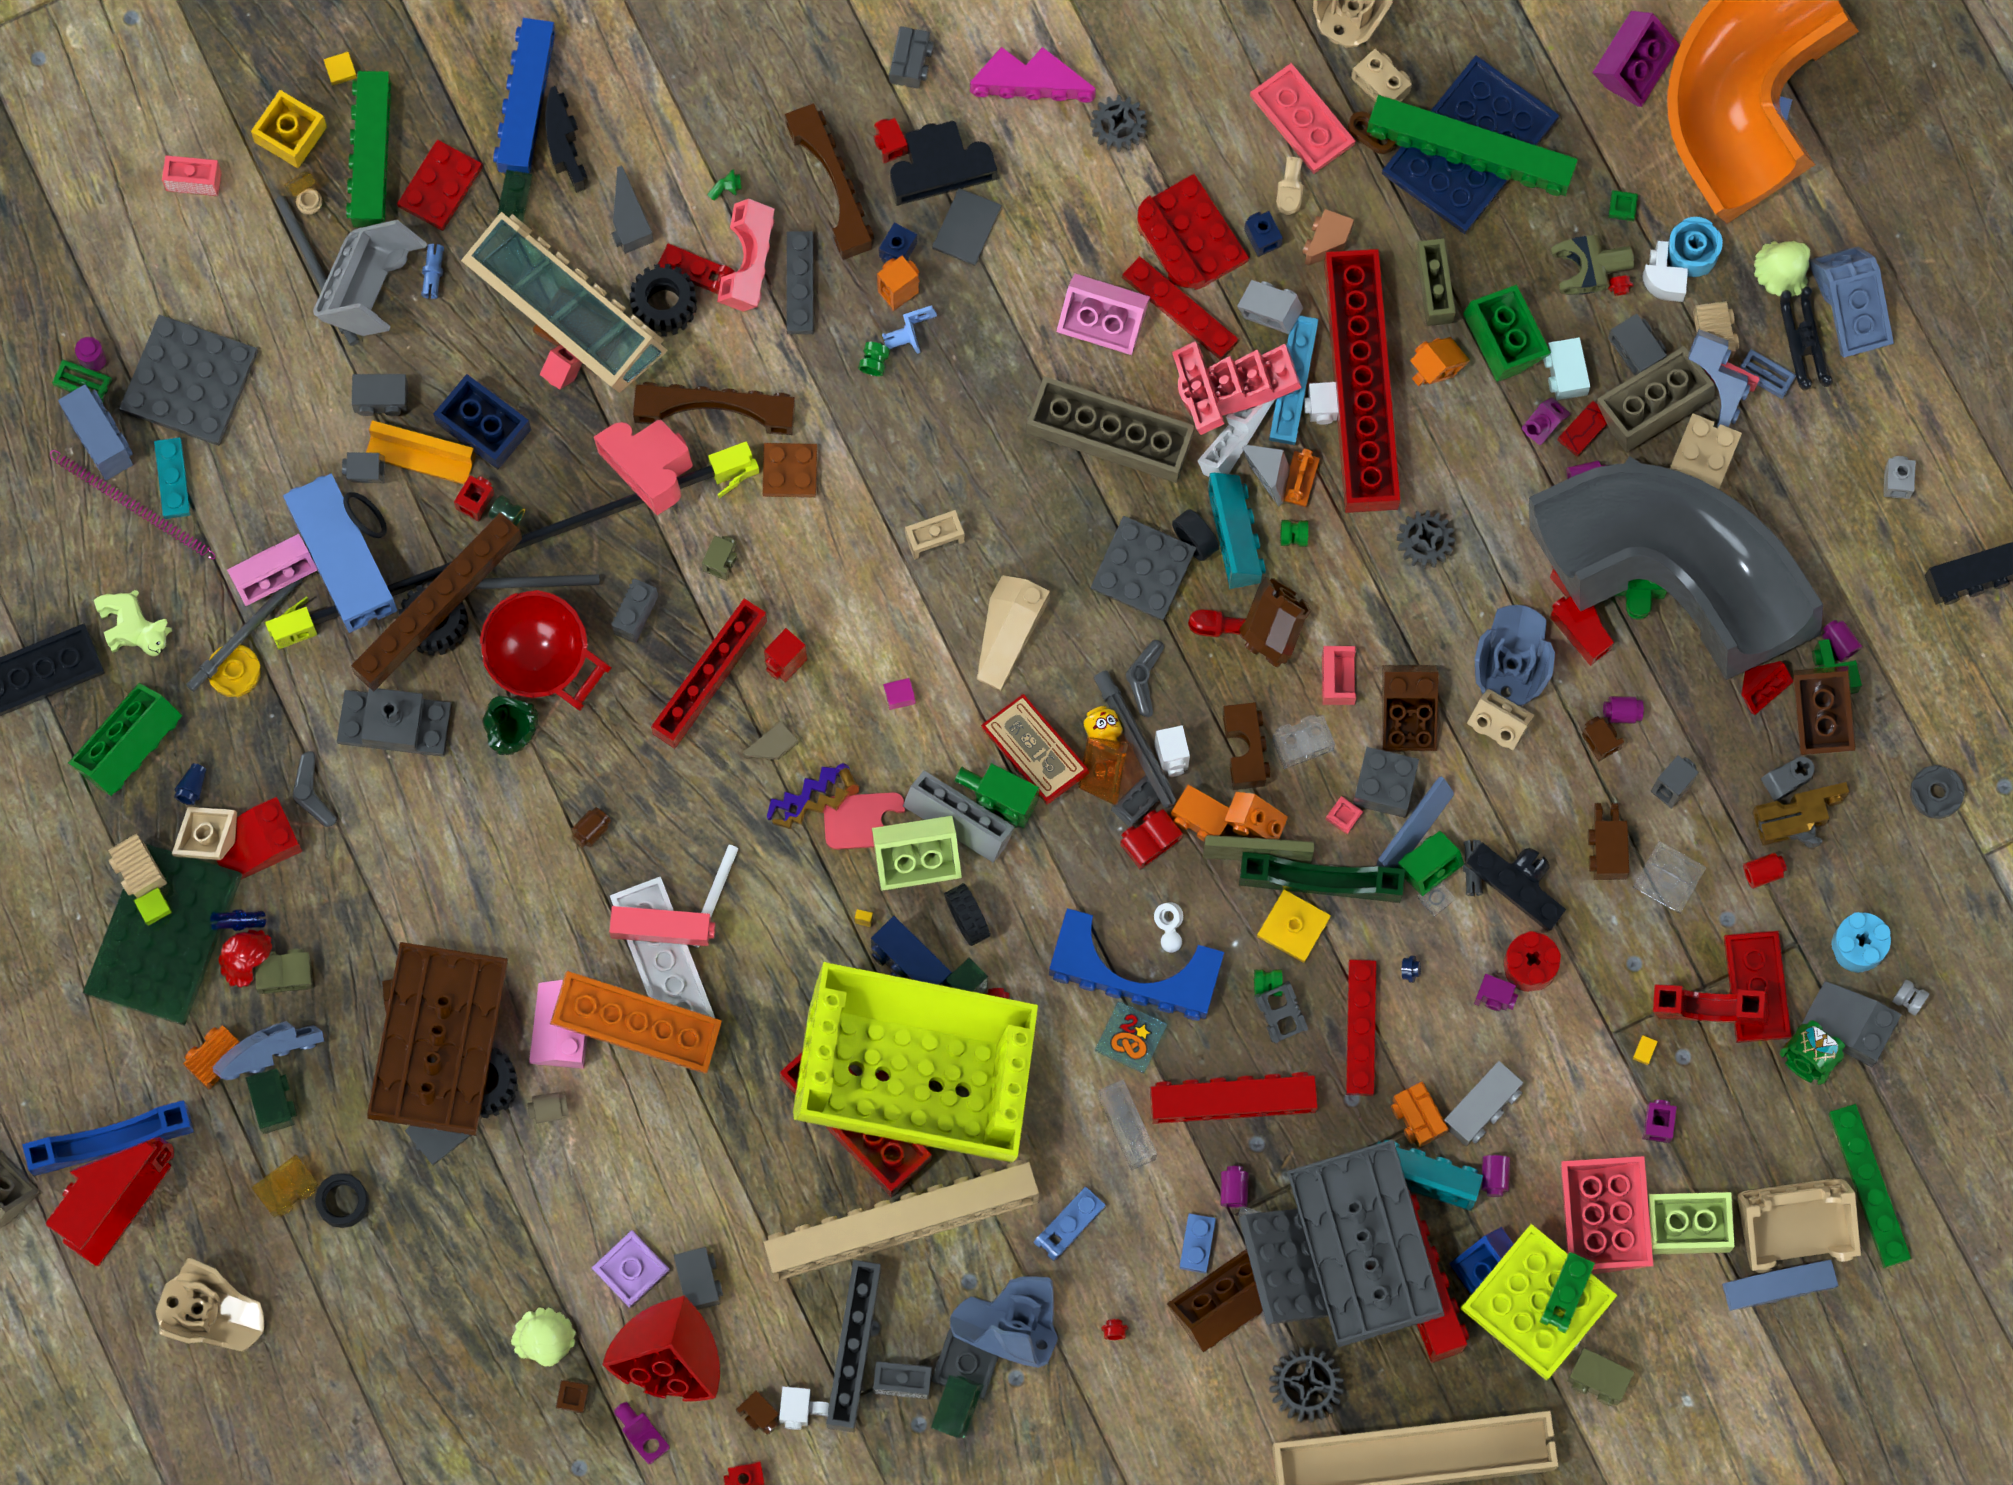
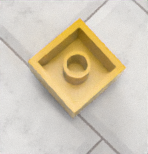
[251,90,327,168]

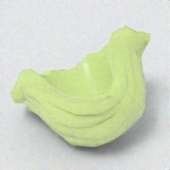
[1754,241,1810,297]
[511,1307,576,1366]

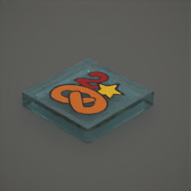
[1095,1001,1167,1074]

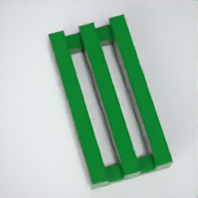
[52,359,112,402]

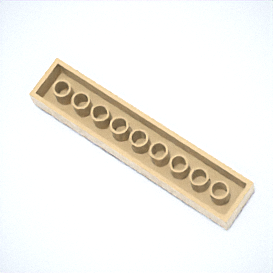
[764,1160,1039,1282]

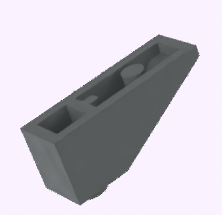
[611,165,654,254]

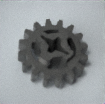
[1090,95,1147,152]
[1396,510,1455,569]

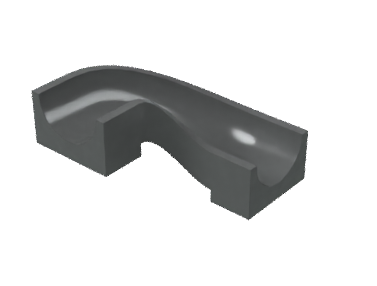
[1529,463,1823,680]

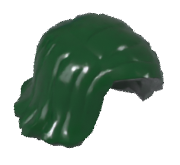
[482,696,539,755]

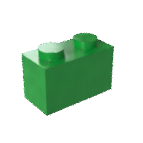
[1398,831,1464,896]

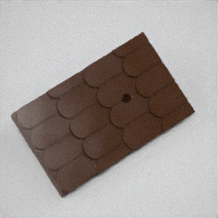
[367,942,508,1136]

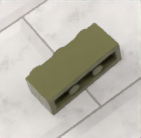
[1416,239,1455,326]

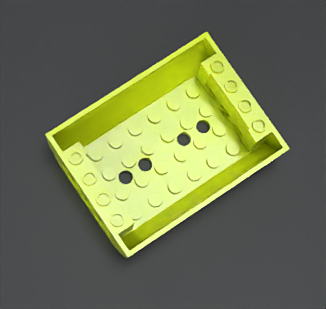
[793,962,1038,1163]

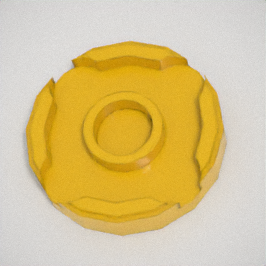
[208,644,261,697]

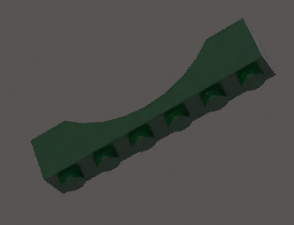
[1239,852,1405,903]

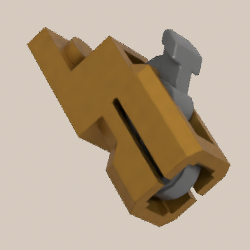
[1753,782,1849,848]

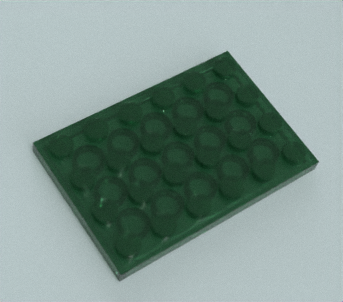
[83,843,242,1026]

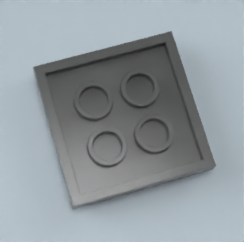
[1090,515,1196,621]

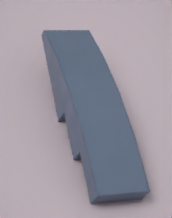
[1722,1260,1838,1311]

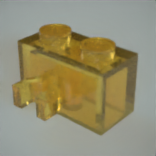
[251,1154,318,1218]

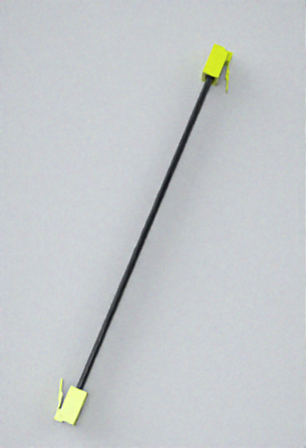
[265,441,760,650]

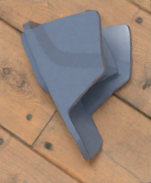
[1475,605,1555,706]
[950,1276,1058,1368]

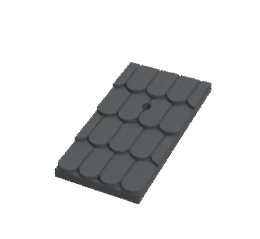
[1287,1139,1445,1347]

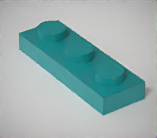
[154,437,191,519]

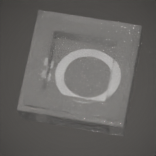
[1417,883,1455,917]

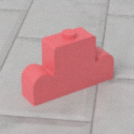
[594,420,693,515]

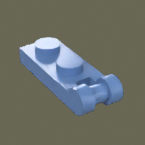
[1033,1186,1106,1261]

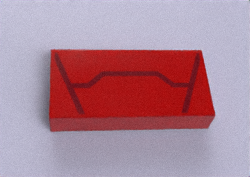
[1557,400,1607,457]

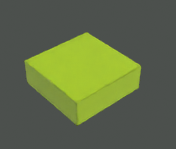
[134,887,172,926]

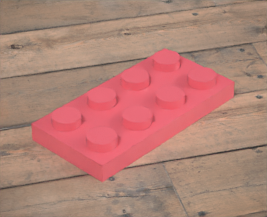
[1250,63,1355,174]

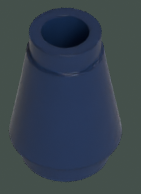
[174,763,207,805]

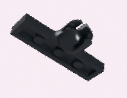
[1464,842,1566,931]

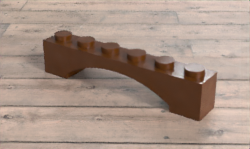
[785,103,874,260]
[633,382,795,436]

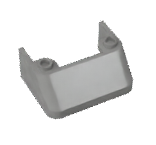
[313,220,427,336]

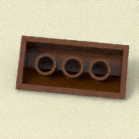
[1167,1249,1263,1352]

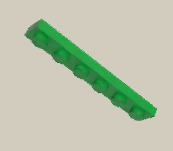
[1828,1104,1911,1269]

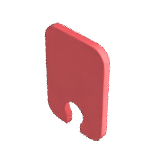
[824,793,905,850]

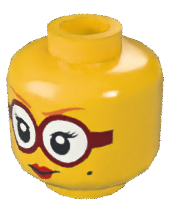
[1084,706,1123,748]

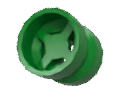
[858,342,890,377]
[1280,520,1308,547]
[1254,969,1283,997]

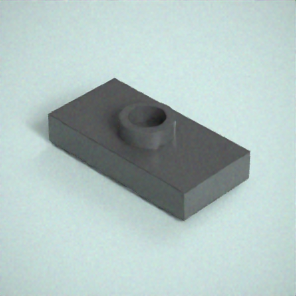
[1111,775,1160,827]

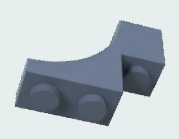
[1688,329,1751,427]

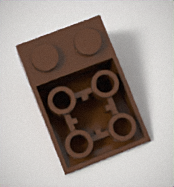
[1382,665,1439,751]

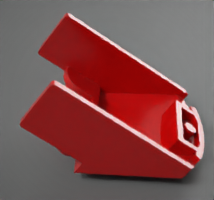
[46,1137,174,1267]

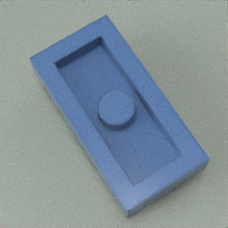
[1179,1213,1216,1274]

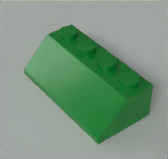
[68,683,183,796]

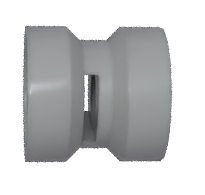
[1892,979,1930,1016]

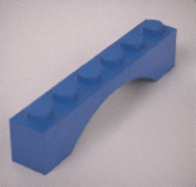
[22,1100,194,1176]

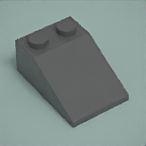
[1802,981,1902,1068]

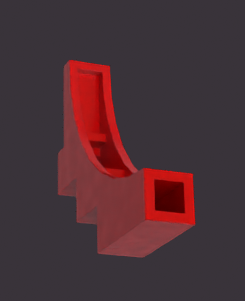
[1550,566,1614,666]

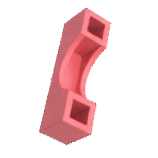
[717,199,774,312]

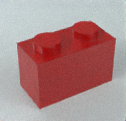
[764,628,807,683]

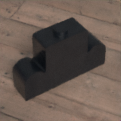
[890,121,998,206]

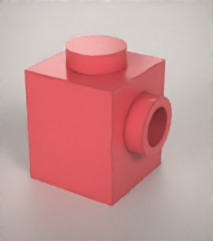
[540,345,582,389]

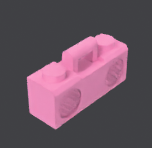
[227,534,317,606]

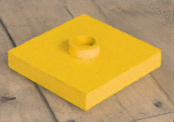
[1257,889,1331,963]

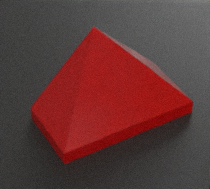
[1741,661,1794,715]

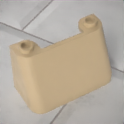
[1738,1179,1861,1273]

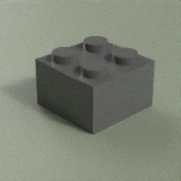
[1353,747,1419,818]

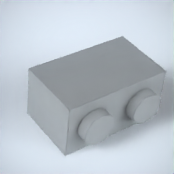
[1237,280,1303,334]

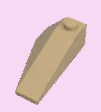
[977,575,1050,691]

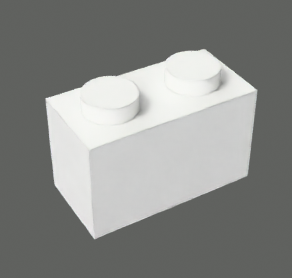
[1154,725,1190,777]

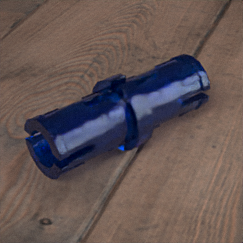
[210,909,266,931]

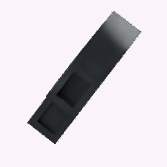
[546,85,588,193]

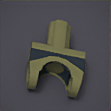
[1551,235,1634,295]

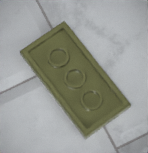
[1203,835,1314,864]

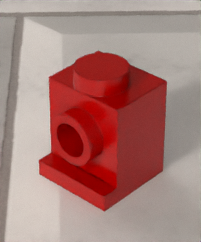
[873,118,908,164]
[454,475,495,522]
[723,1462,765,1485]

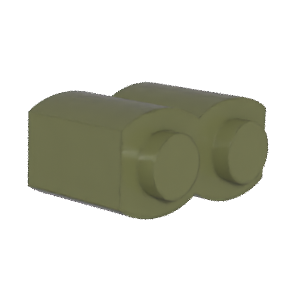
[255,949,313,994]

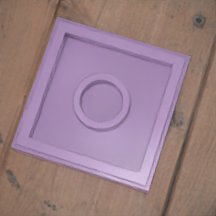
[592,1230,670,1308]

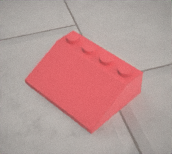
[1560,1156,1653,1274]

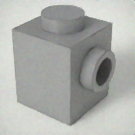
[1883,456,1916,499]

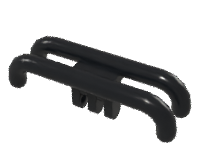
[1780,287,1833,390]

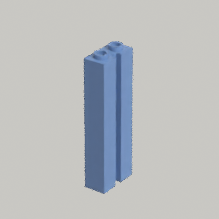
[283,473,398,633]

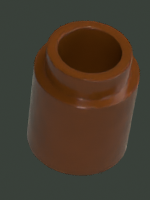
[571,807,611,847]

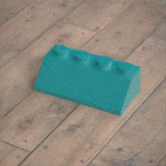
[1207,472,1266,589]
[1377,1140,1483,1211]

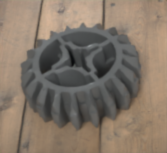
[1269,1347,1344,1423]

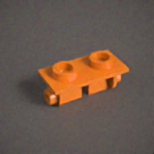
[1283,449,1320,507]

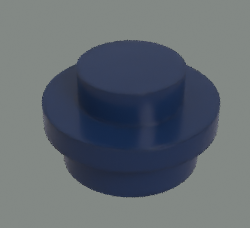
[1401,955,1421,983]

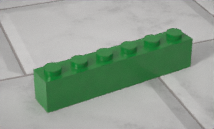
[346,71,392,228]

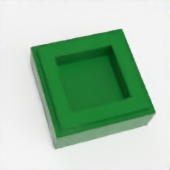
[1608,190,1638,221]

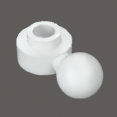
[1154,902,1183,953]

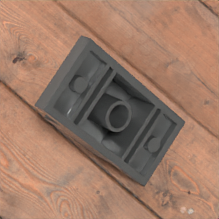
[337,688,452,757]

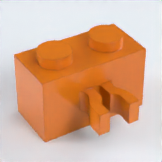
[1410,337,1470,386]

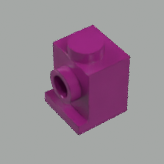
[1474,973,1518,1011]
[1642,1100,1677,1143]

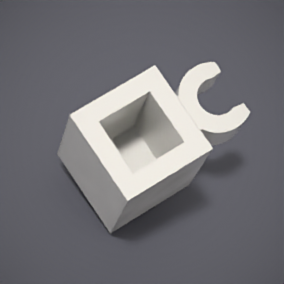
[779,1387,829,1430]

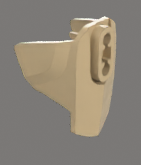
[1313,0,1393,48]
[156,1258,264,1352]

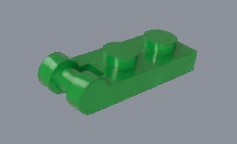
[1539,1252,1595,1334]

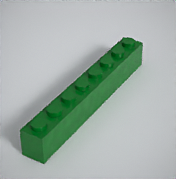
[1367,95,1578,196]

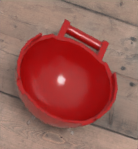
[480,590,612,711]

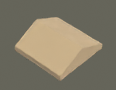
[172,807,237,860]

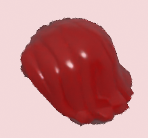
[218,929,272,988]

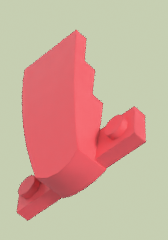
[1172,341,1302,435]

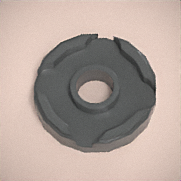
[1910,765,1965,819]

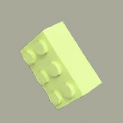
[872,816,962,891]
[1648,1192,1734,1254]

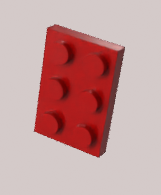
[397,139,483,231]

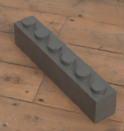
[826,1260,881,1433]

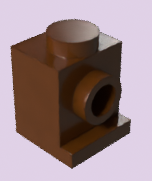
[1582,716,1624,762]
[736,1391,780,1435]

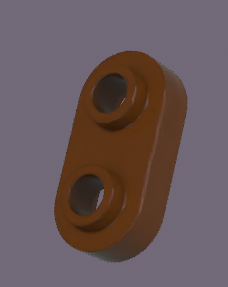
[1348,111,1396,154]

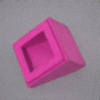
[883,678,916,710]

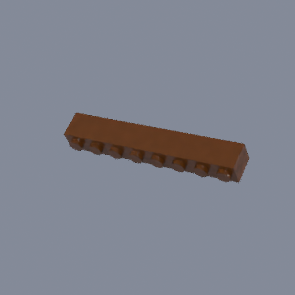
[351,512,522,692]

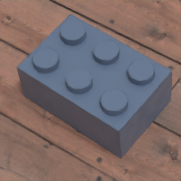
[58,384,133,481]

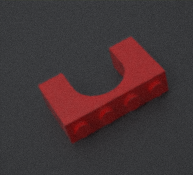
[1653,984,1770,1025]

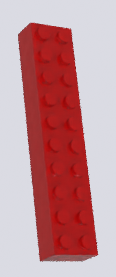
[1324,249,1400,513]

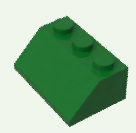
[1463,284,1551,382]

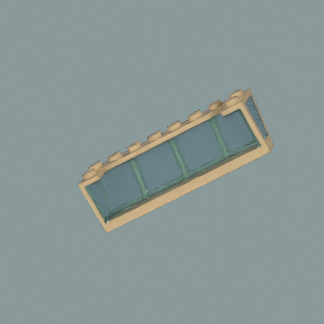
[461,212,668,393]

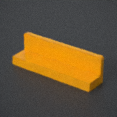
[366,420,476,485]

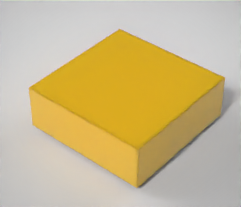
[323,52,357,86]

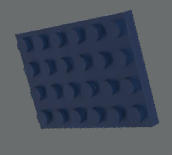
[1381,55,1559,234]

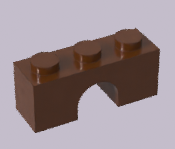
[1222,702,1270,790]

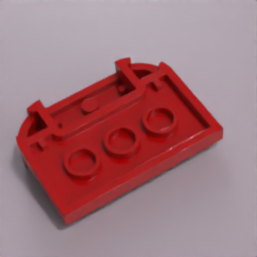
[1137,174,1249,290]

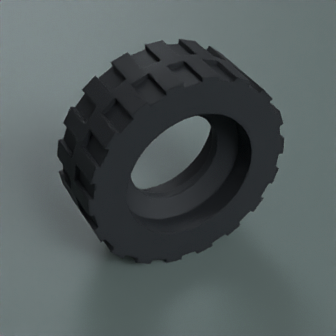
[944,883,991,946]

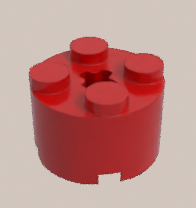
[1504,931,1561,992]

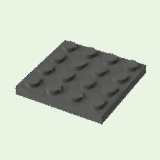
[119,315,258,446]
[1239,1209,1329,1325]

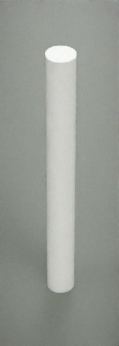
[691,845,738,948]

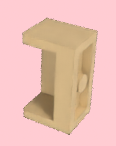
[905,510,964,560]

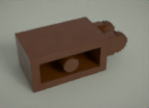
[1588,803,1629,880]

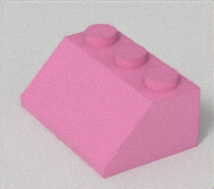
[1056,274,1150,355]
[529,980,588,1069]

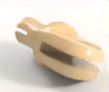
[1276,157,1304,215]

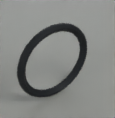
[343,492,387,538]

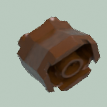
[1239,577,1311,668]

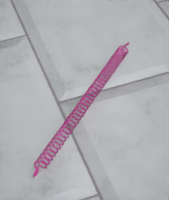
[50,450,215,559]

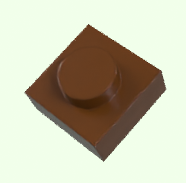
[556,1380,589,1414]

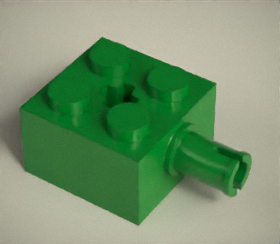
[954,763,1039,828]

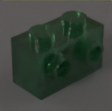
[246,1068,297,1134]

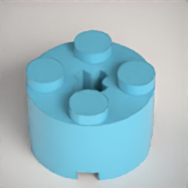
[1667,217,1723,277]
[1831,912,1891,973]

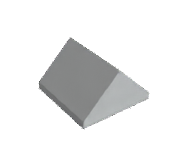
[1242,445,1290,506]

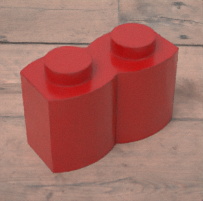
[1120,809,1183,870]

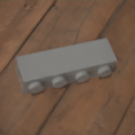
[903,771,1014,863]

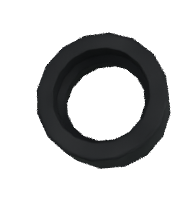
[1172,509,1219,561]
[315,1173,369,1228]

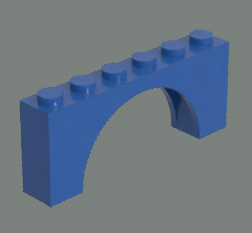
[1049,908,1224,1021]

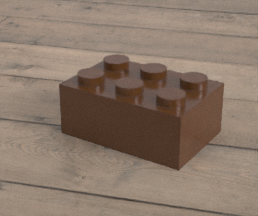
[1794,666,1856,755]

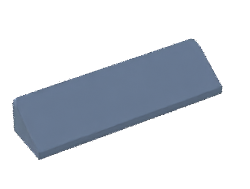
[1376,776,1454,869]

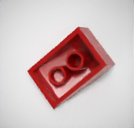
[216,797,302,886]

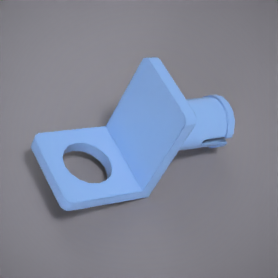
[882,306,937,354]

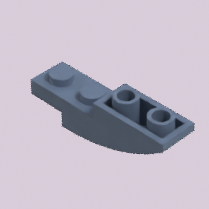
[213,1021,324,1080]

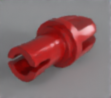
[1188,609,1246,638]

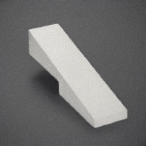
[1198,400,1274,477]

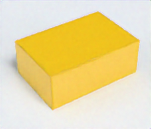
[855,909,873,927]
[1633,1035,1658,1065]

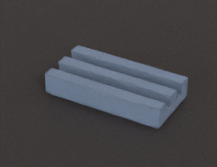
[1739,349,1796,399]

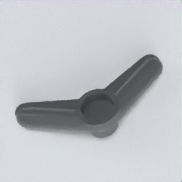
[1126,640,1164,717]
[293,751,337,827]

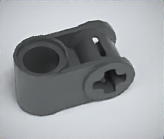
[1761,757,1814,801]

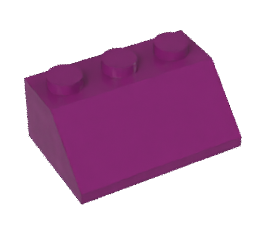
[1592,11,1680,107]

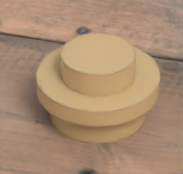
[296,189,323,215]

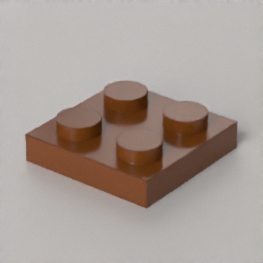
[762,443,817,498]

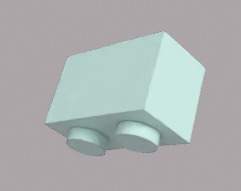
[1543,337,1590,400]

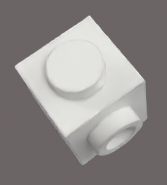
[1304,382,1338,425]

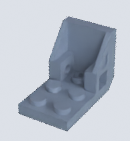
[1809,246,1894,357]

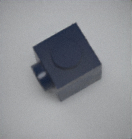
[1244,211,1283,257]
[879,222,917,264]

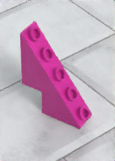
[970,47,1096,103]

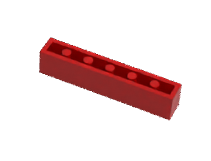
[651,598,767,749]
[1150,1072,1317,1124]

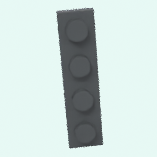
[787,231,813,334]

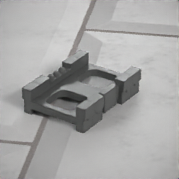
[1254,981,1308,1044]

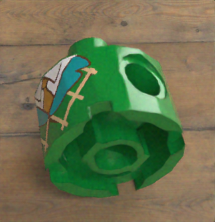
[1780,1020,1845,1085]

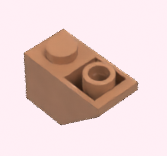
[1302,209,1354,266]

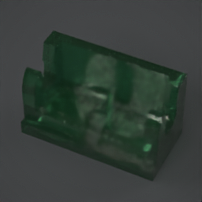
[931,1375,984,1439]

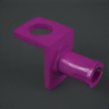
[1522,397,1571,445]
[614,1402,670,1464]

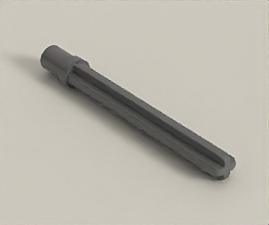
[1094,670,1178,808]

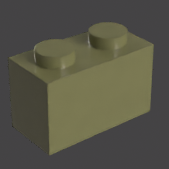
[1567,1348,1634,1406]

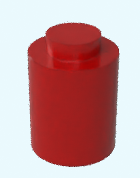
[1743,852,1787,889]

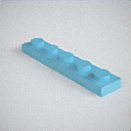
[1269,315,1319,445]

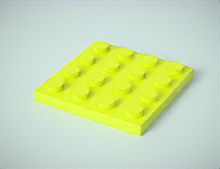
[1461,1224,1617,1381]

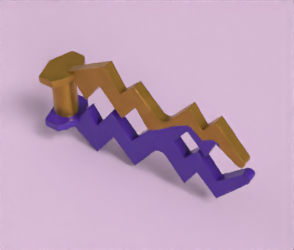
[767,763,859,829]

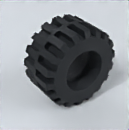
[630,264,697,337]
[399,582,469,656]
[480,1047,518,1118]

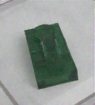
[497,170,533,223]

